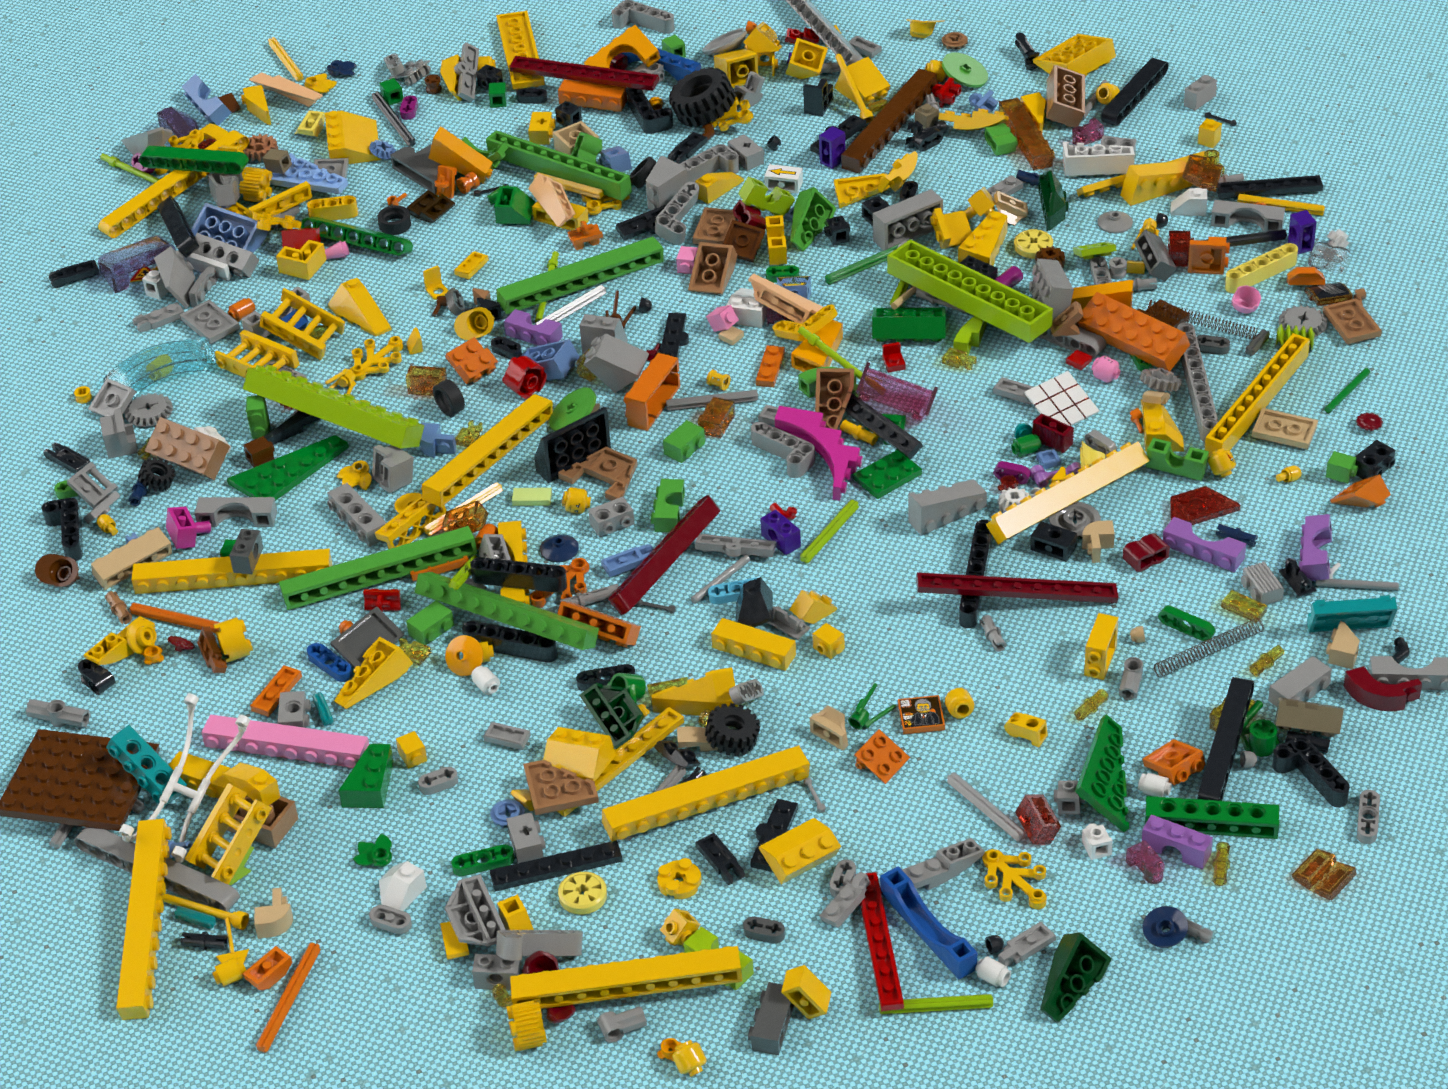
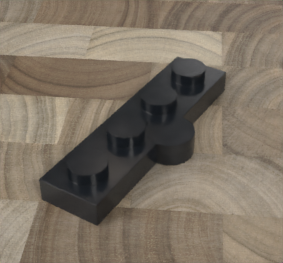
[810,114,866,155]
[615,204,667,241]
[660,312,689,358]
[750,799,798,872]

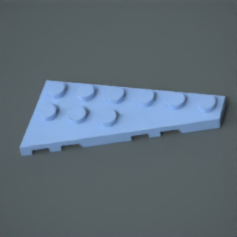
[263,149,348,194]

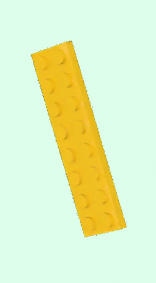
[496,11,545,90]

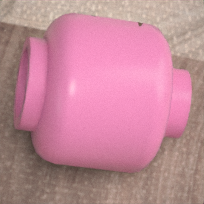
[1091,356,1121,383]

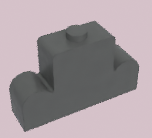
[391,144,442,195]

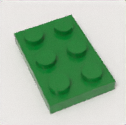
[853,450,922,499]

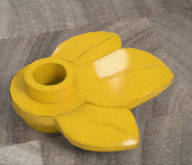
[304,73,337,93]
[337,460,372,490]

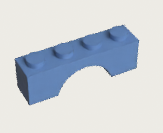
[181,74,232,126]

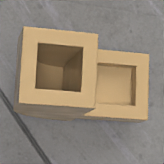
[1082,520,1115,563]
[254,888,293,939]

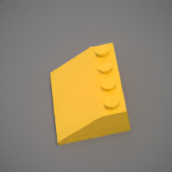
[1033,34,1116,76]
[325,111,381,164]

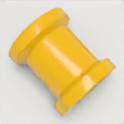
[706,369,731,391]

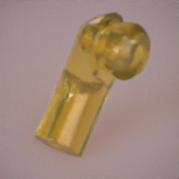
[492,984,513,1007]

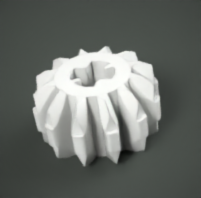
[998,487,1030,513]

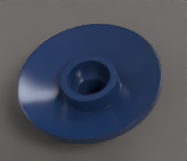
[540,534,579,563]
[1142,906,1188,948]

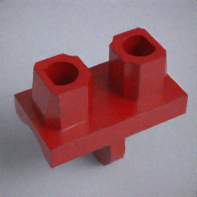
[932,77,961,108]
[363,588,401,612]

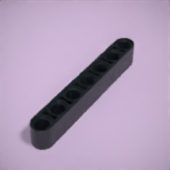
[1101,58,1169,126]
[157,196,200,258]
[959,520,993,628]
[1197,677,1254,801]

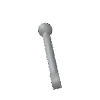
[804,778,826,813]

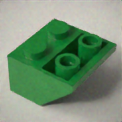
[494,186,535,225]

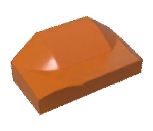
[1287,267,1325,285]
[243,946,292,990]

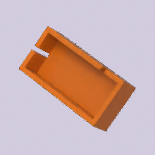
[624,353,680,431]

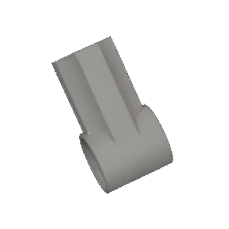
[1119,657,1143,700]
[597,1006,647,1043]

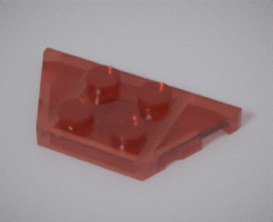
[1170,486,1240,525]

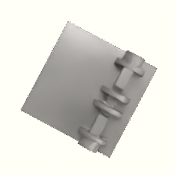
[389,59,431,86]

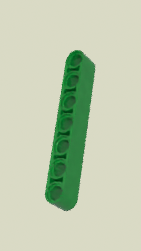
[139,146,249,174]
[301,217,413,255]

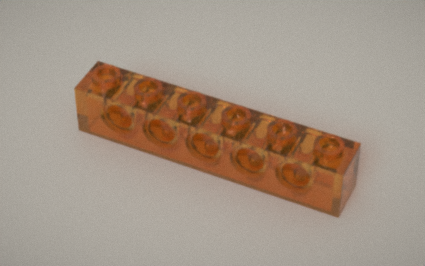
[999,98,1055,171]

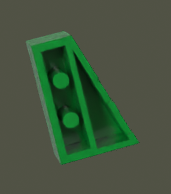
[338,744,394,809]

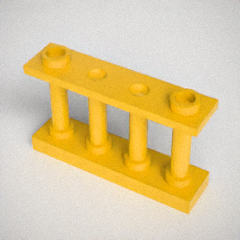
[259,288,345,360]
[214,329,300,378]
[184,783,272,885]

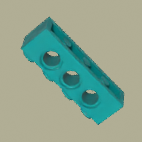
[106,724,187,808]

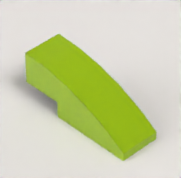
[953,316,987,358]

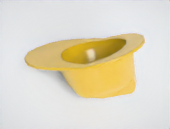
[906,19,945,38]
[454,307,495,340]

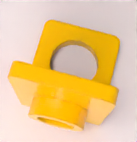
[757,52,778,76]
[423,265,449,300]

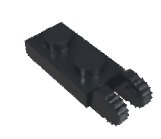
[668,132,708,164]
[48,259,100,288]
[43,442,91,474]
[695,833,745,885]

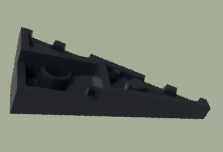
[264,410,320,445]

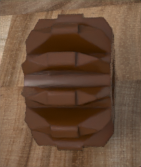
[1035,246,1065,268]

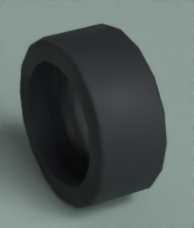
[630,156,656,188]
[377,205,411,235]
[433,379,465,417]

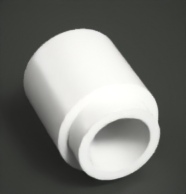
[471,666,500,695]
[1138,773,1172,797]
[976,956,1011,987]

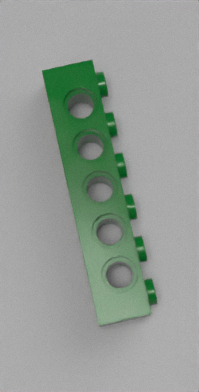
[1145,796,1279,839]

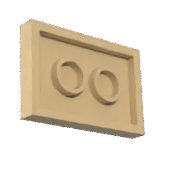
[1252,408,1318,450]

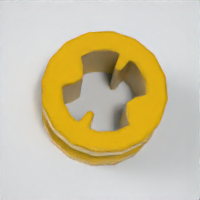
[74,386,92,404]

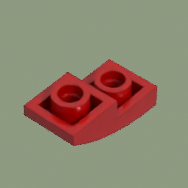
[785,27,819,44]

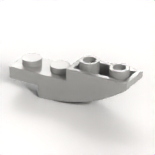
[902,838,985,890]

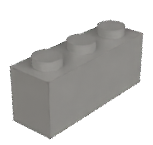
[1268,656,1332,707]

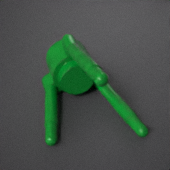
[848,683,896,730]

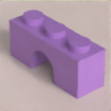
[504,309,563,346]
[1141,815,1213,870]

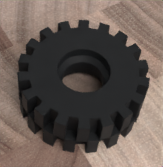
[705,703,760,756]

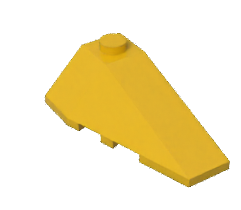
[328,277,392,337]
[1141,399,1184,452]
[651,667,738,716]

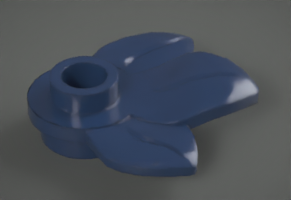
[327,60,357,76]

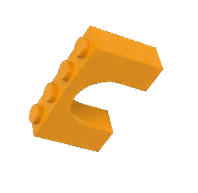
[584,25,661,68]

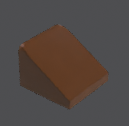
[218,93,241,113]

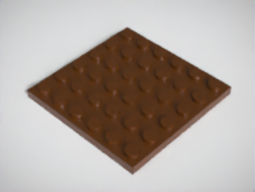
[0,729,160,831]

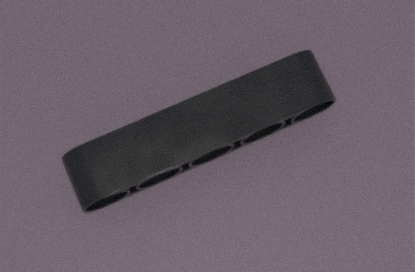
[470,557,567,593]
[462,621,558,663]

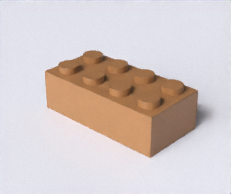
[1046,65,1085,128]
[144,417,230,480]

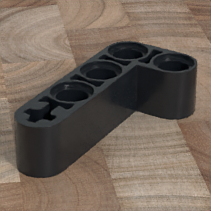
[627,88,673,134]
[41,498,83,561]
[1272,737,1350,808]

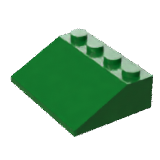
[872,307,946,342]

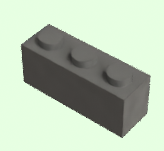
[1134,230,1177,282]
[748,982,794,1055]

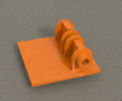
[854,729,911,784]

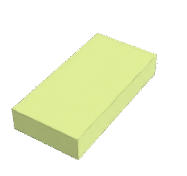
[512,488,552,506]

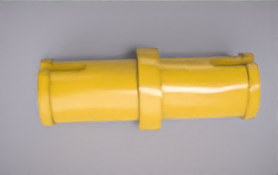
[840,420,878,446]

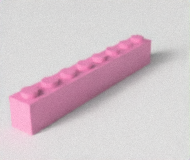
[201,714,369,768]

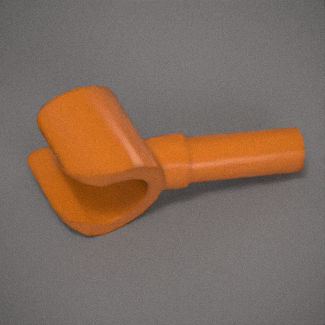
[387,193,407,206]
[1130,408,1144,433]

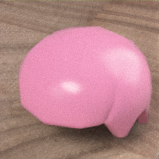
[1232,285,1261,314]

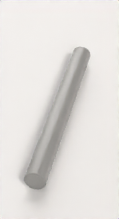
[1081,80,1108,121]
[691,555,750,604]
[1315,579,1399,591]

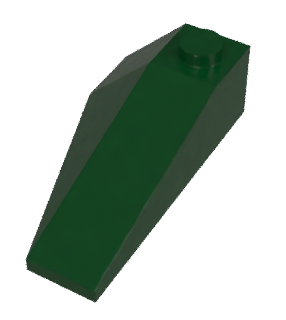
[1040,932,1112,1023]

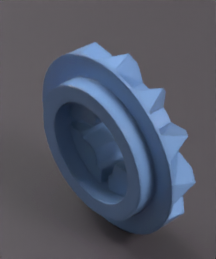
[369,139,396,159]
[490,800,525,828]

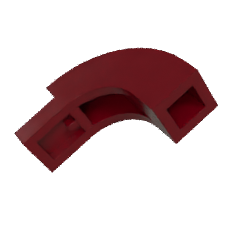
[1343,666,1422,711]

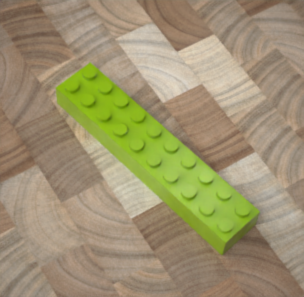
[887,239,1053,343]
[243,365,425,449]

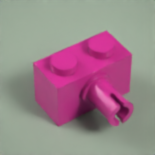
[166,506,211,549]

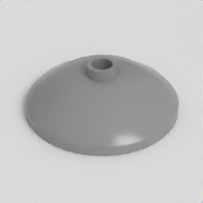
[702,28,747,56]

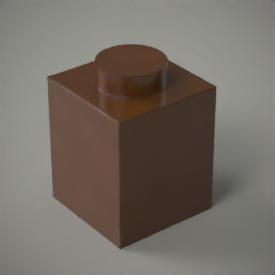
[243,436,275,468]

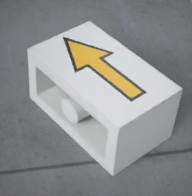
[764,164,803,194]

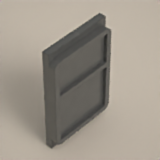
[330,607,405,669]

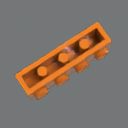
[558,79,627,112]
[557,601,641,648]

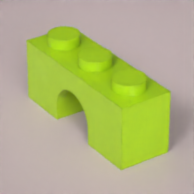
[738,176,795,216]
[683,927,754,990]

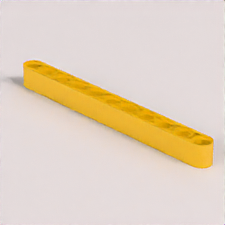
[98,130,249,238]

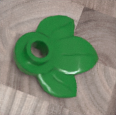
[353,834,392,867]

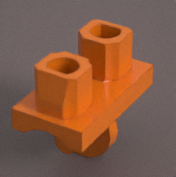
[434,165,457,199]
[567,221,603,250]

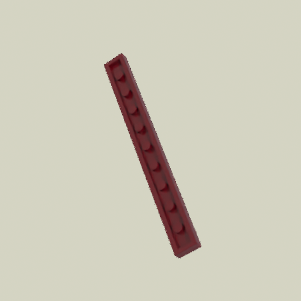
[509,56,660,91]
[916,572,1119,603]

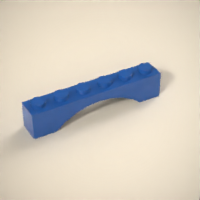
[622,48,701,81]
[880,866,978,980]

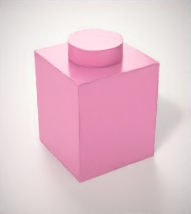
[676,246,698,274]
[706,305,739,332]

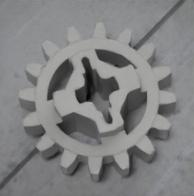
[1140,367,1182,392]

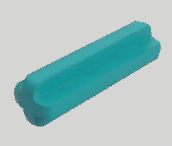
[312,692,333,726]
[174,906,216,929]

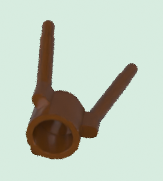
[605,290,636,329]

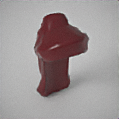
[522,951,576,1024]

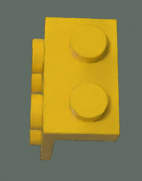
[930,207,972,249]

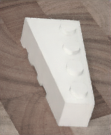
[1063,141,1135,177]

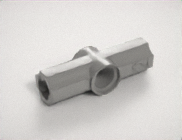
[26,699,90,727]

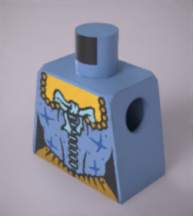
[777,276,811,300]

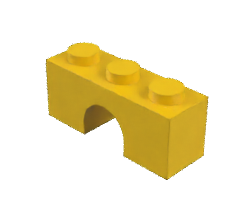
[765,215,787,265]

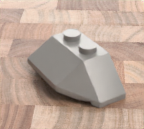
[121,127,173,155]
[445,875,506,946]

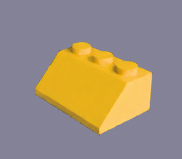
[543,727,616,782]
[759,818,841,885]

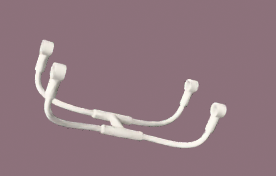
[119,693,250,863]

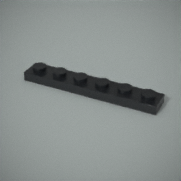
[1216,175,1323,199]
[845,394,923,460]
[489,840,623,892]

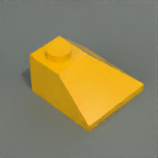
[785,38,828,79]

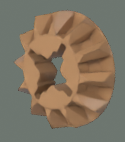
[942,32,968,50]

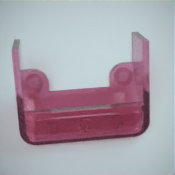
[856,362,938,421]

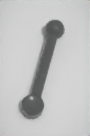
[636,599,676,614]

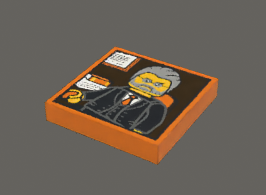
[898,695,945,734]

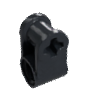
[78,659,116,695]

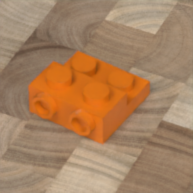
[1188,236,1230,275]
[445,337,498,385]
[1142,739,1206,785]

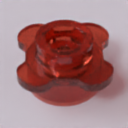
[998,475,1019,492]

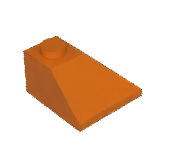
[1330,474,1391,508]

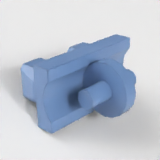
[969,90,999,117]

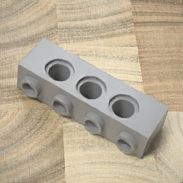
[193,233,259,278]
[327,483,387,547]

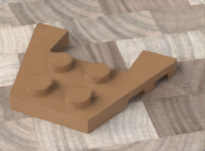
[558,447,638,501]

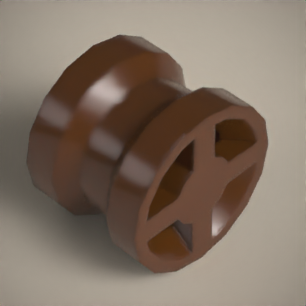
[424,75,442,94]

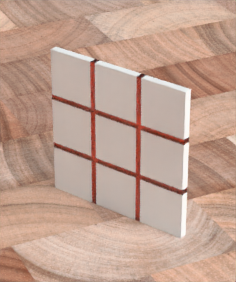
[1024,371,1100,426]

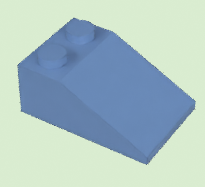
[522,339,580,380]

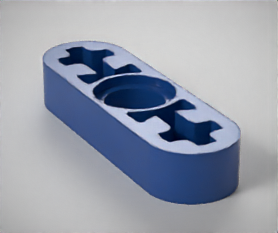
[307,643,353,682]

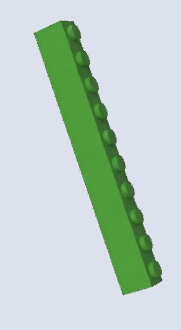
[486,130,632,201]
[496,237,664,315]
[279,526,478,610]
[414,572,599,650]

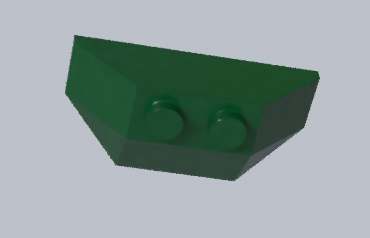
[1038,171,1069,231]
[579,683,644,749]

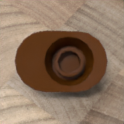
[35,554,80,587]

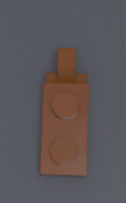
[197,626,227,673]

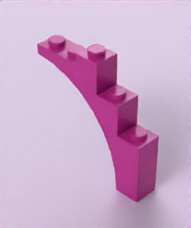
[775,406,863,501]

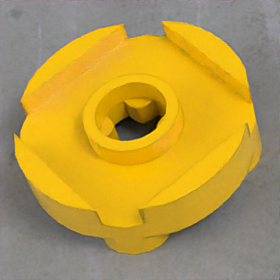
[657,858,702,900]

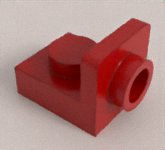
[882,342,906,373]

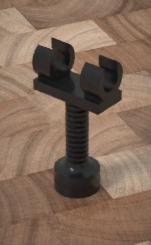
[905,120,947,148]

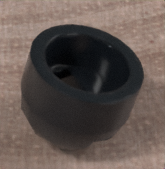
[767,135,781,150]
[1156,213,1168,227]
[638,297,652,312]
[985,935,1004,954]

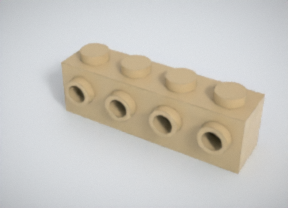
[91,527,172,590]

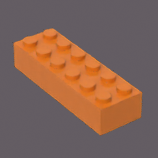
[1077,292,1190,371]

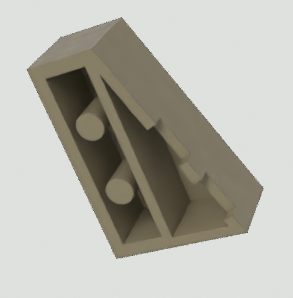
[1275,697,1344,737]

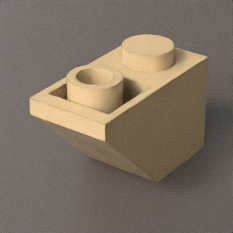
[1326,621,1360,669]

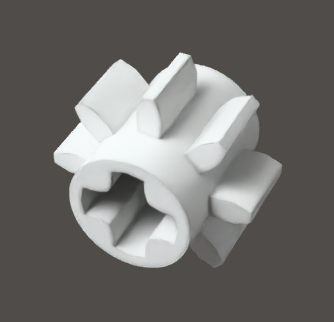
[1326,229,1349,251]

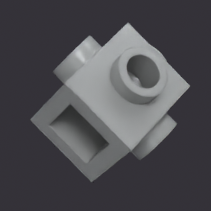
[1054,780,1085,814]

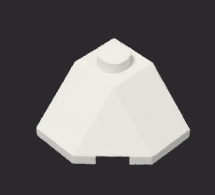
[1170,188,1207,216]
[379,861,427,911]

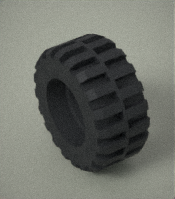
[669,67,735,127]

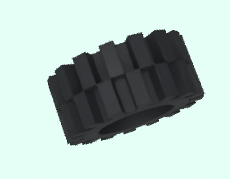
[138,457,175,492]

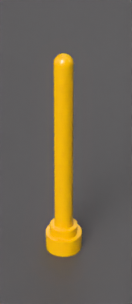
[835,54,874,124]
[162,893,249,930]

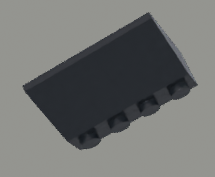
[534,407,611,483]

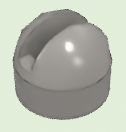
[1240,751,1257,768]

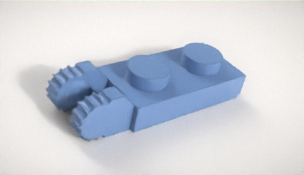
[601,544,653,577]

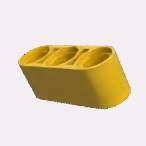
[307,195,358,220]

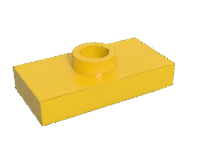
[454,251,489,279]

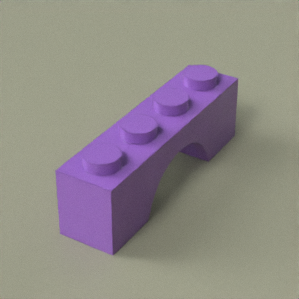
[1299,514,1332,581]
[1163,517,1246,572]

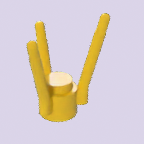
[1131,218,1159,250]
[325,368,356,394]

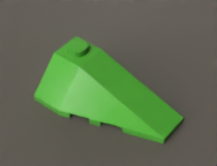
[790,187,836,251]

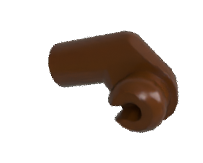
[702,123,715,140]

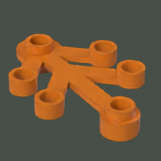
[530,558,589,608]

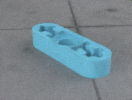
[708,578,765,604]

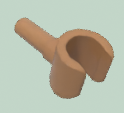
[1353,288,1366,306]

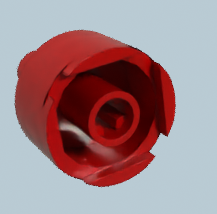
[502,356,547,399]

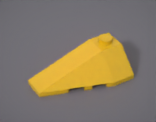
[743,21,782,53]
[334,637,413,709]

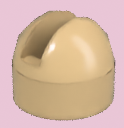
[1130,626,1145,643]

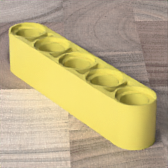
[1225,243,1298,293]

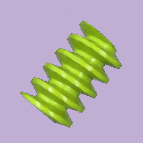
[1275,324,1315,350]

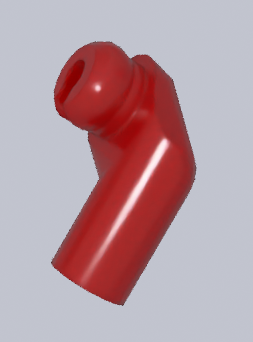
[769,503,797,520]

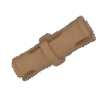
[105,591,132,624]

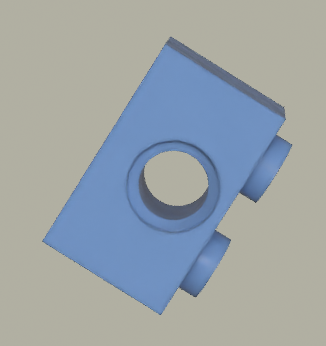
[599,146,632,172]

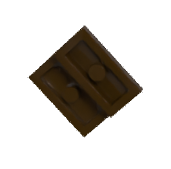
[407,190,455,223]

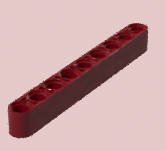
[608,495,721,615]

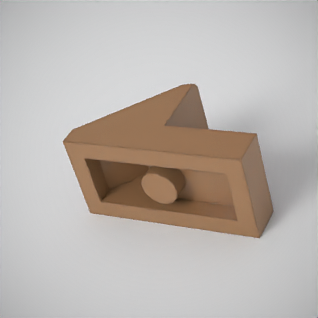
[1050,301,1084,337]

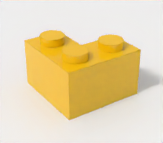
[276,240,327,280]

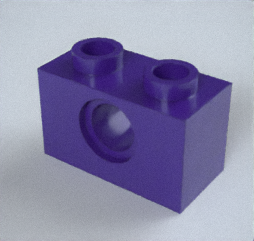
[819,126,846,169]
[1288,210,1317,254]
[760,509,801,555]

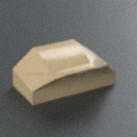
[994,191,1028,226]
[810,705,848,751]

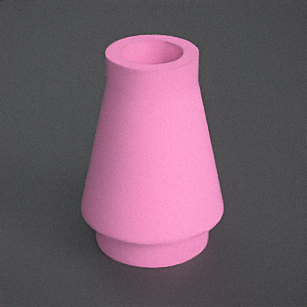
[325,241,350,260]

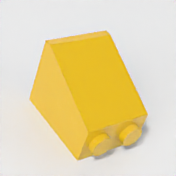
[714,48,758,88]
[834,57,891,105]

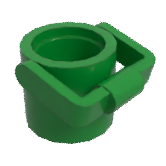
[607,673,646,704]
[1240,719,1279,757]

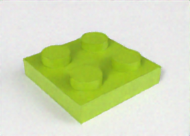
[1073,241,1117,259]

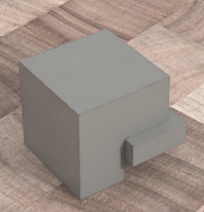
[100,408,138,459]
[372,445,414,493]

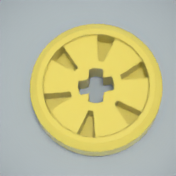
[1014,229,1053,259]
[558,871,607,915]

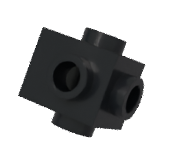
[476,64,503,90]
[555,101,582,127]
[824,216,850,245]

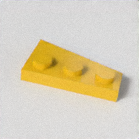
[834,173,886,209]

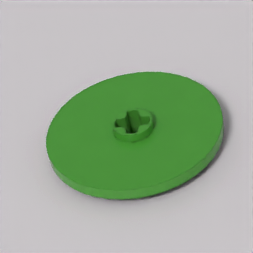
[942,52,988,88]
[549,387,596,431]

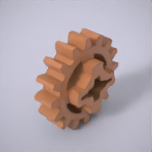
[243,134,278,161]

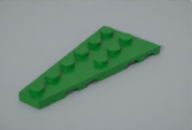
[227,435,349,501]
[1075,714,1129,833]

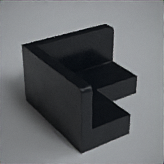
[803,79,834,116]

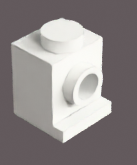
[142,270,169,300]
[1082,824,1113,860]

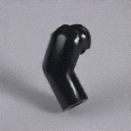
[1392,637,1410,664]

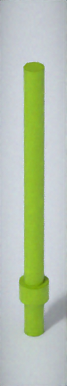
[100,153,160,183]
[535,251,559,323]
[798,326,886,396]

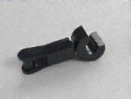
[1015,32,1040,69]

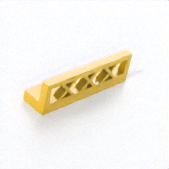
[243,181,312,218]
[375,495,447,549]

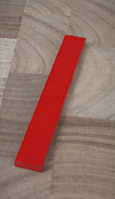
[855,872,904,1012]

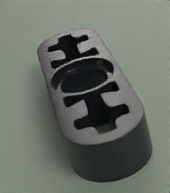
[576,664,636,691]

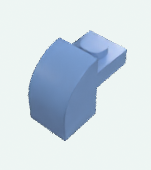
[420,423,456,458]

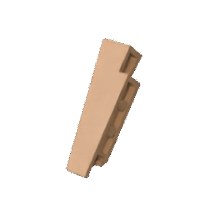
[249,72,323,107]
[528,173,575,227]
[748,274,823,324]

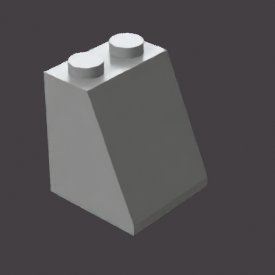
[646,156,688,210]
[579,314,628,360]
[583,333,649,393]

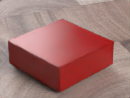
[1066,349,1092,370]

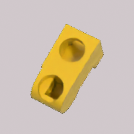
[1004,712,1048,747]

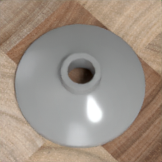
[1097,211,1133,234]

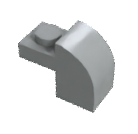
[734,71,765,107]

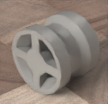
[1109,257,1127,279]

